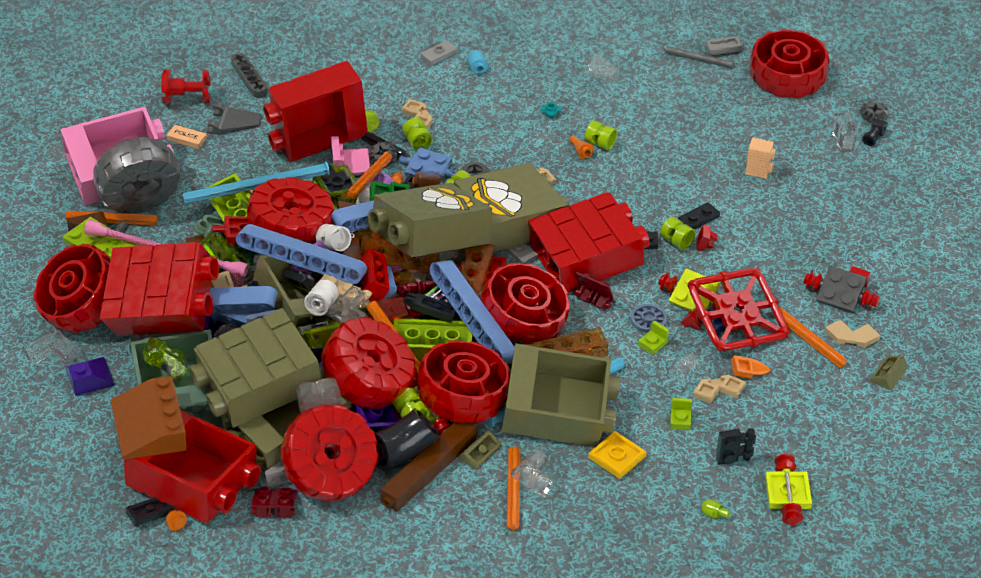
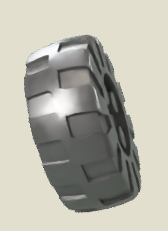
[93,137,181,214]

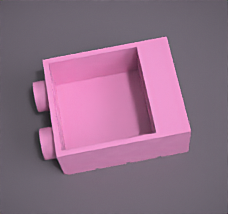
[60,107,173,205]

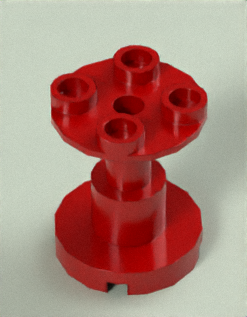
[161,69,211,104]

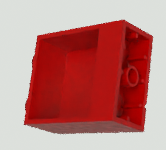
[263,60,368,162]
[528,192,650,293]
[100,242,219,336]
[124,410,261,523]

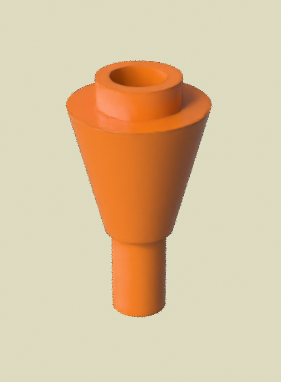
[569,136,594,159]

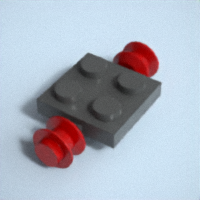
[803,266,880,313]

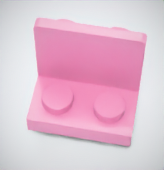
[331,136,370,176]

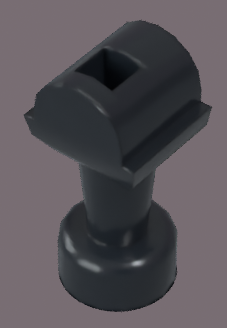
[862,118,888,147]

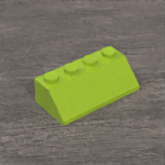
[206,173,251,222]
[394,318,472,363]

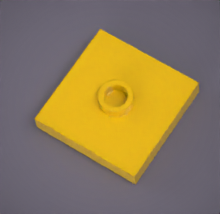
[588,431,646,479]

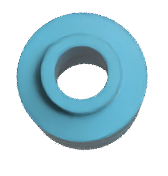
[467,50,488,74]

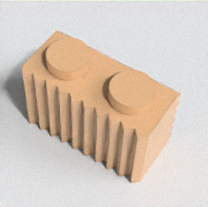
[746,137,776,179]

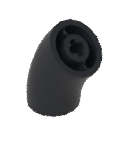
[375,408,441,471]

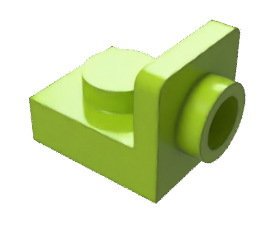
[638,321,669,355]
[670,398,692,430]

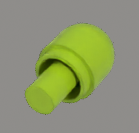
[701,499,730,519]

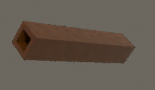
[381,422,477,512]

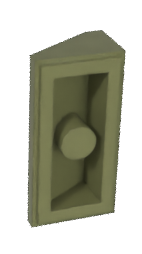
[870,356,908,390]
[457,430,502,469]

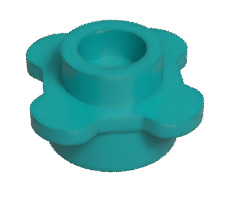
[541,102,562,118]

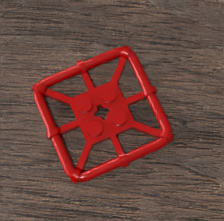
[687,268,790,351]

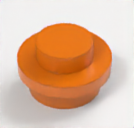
[166,510,187,531]

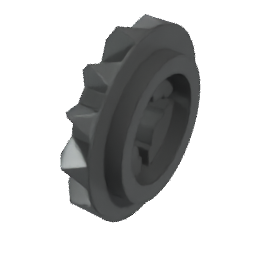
[860,101,889,121]
[368,141,397,167]
[461,162,489,176]

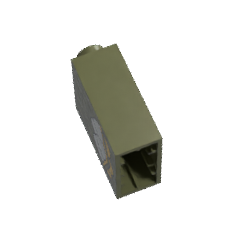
[453,162,569,254]
[368,183,492,257]

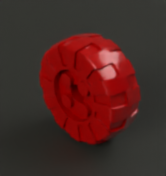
[750,29,829,98]
[247,177,334,249]
[33,243,111,333]
[480,263,570,347]
[321,317,416,409]
[417,340,510,423]
[280,404,378,501]

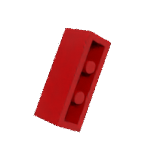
[359,248,390,305]

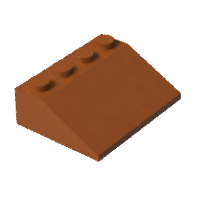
[110,376,186,460]

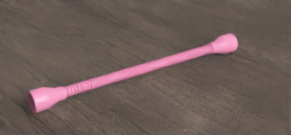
[84,220,249,279]

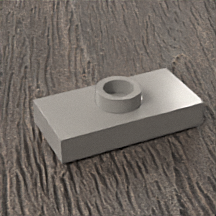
[705,36,743,55]
[420,40,458,66]
[504,243,538,264]

